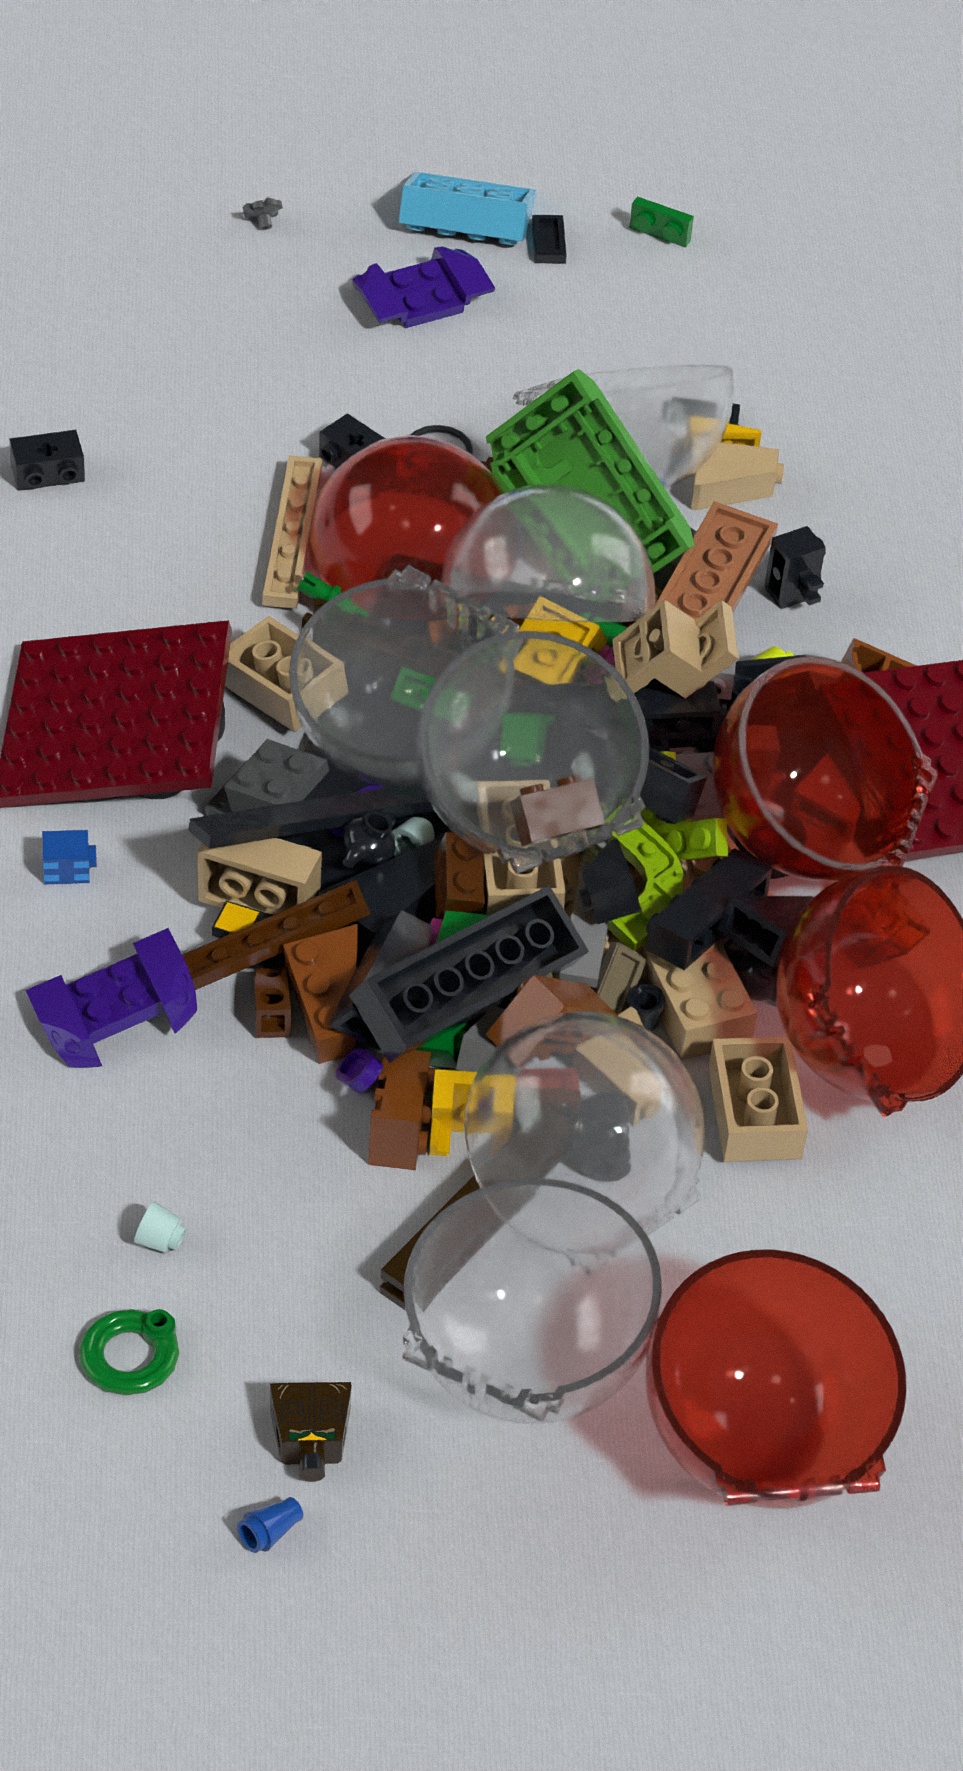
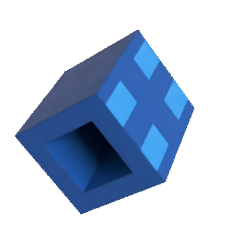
[42,830,97,885]

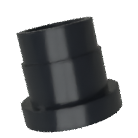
[626,984,665,1032]

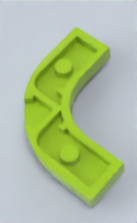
[641,751,728,860]
[607,815,684,951]

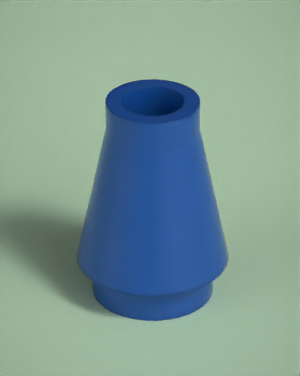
[237,1497,304,1553]

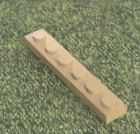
[262,455,322,609]

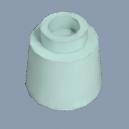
[392,817,435,857]
[134,1201,187,1253]

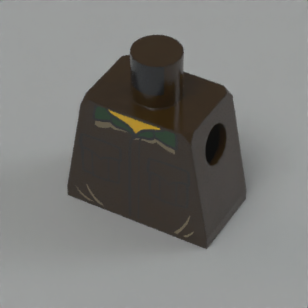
[270,1382,352,1482]

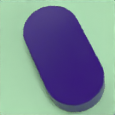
[336,1048,383,1094]

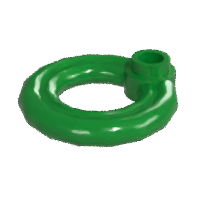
[78,1309,179,1396]

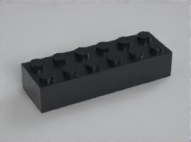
[349,885,589,1063]

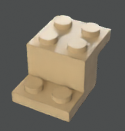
[613,599,739,699]

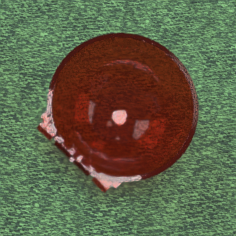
[309,435,516,616]
[712,656,938,882]
[775,865,963,1117]
[645,1249,907,1509]

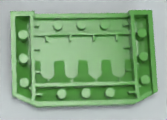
[486,369,695,605]

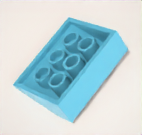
[399,172,537,245]

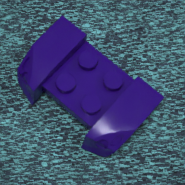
[352,246,495,328]
[25,928,197,1068]

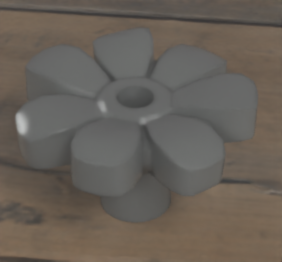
[242,197,283,230]

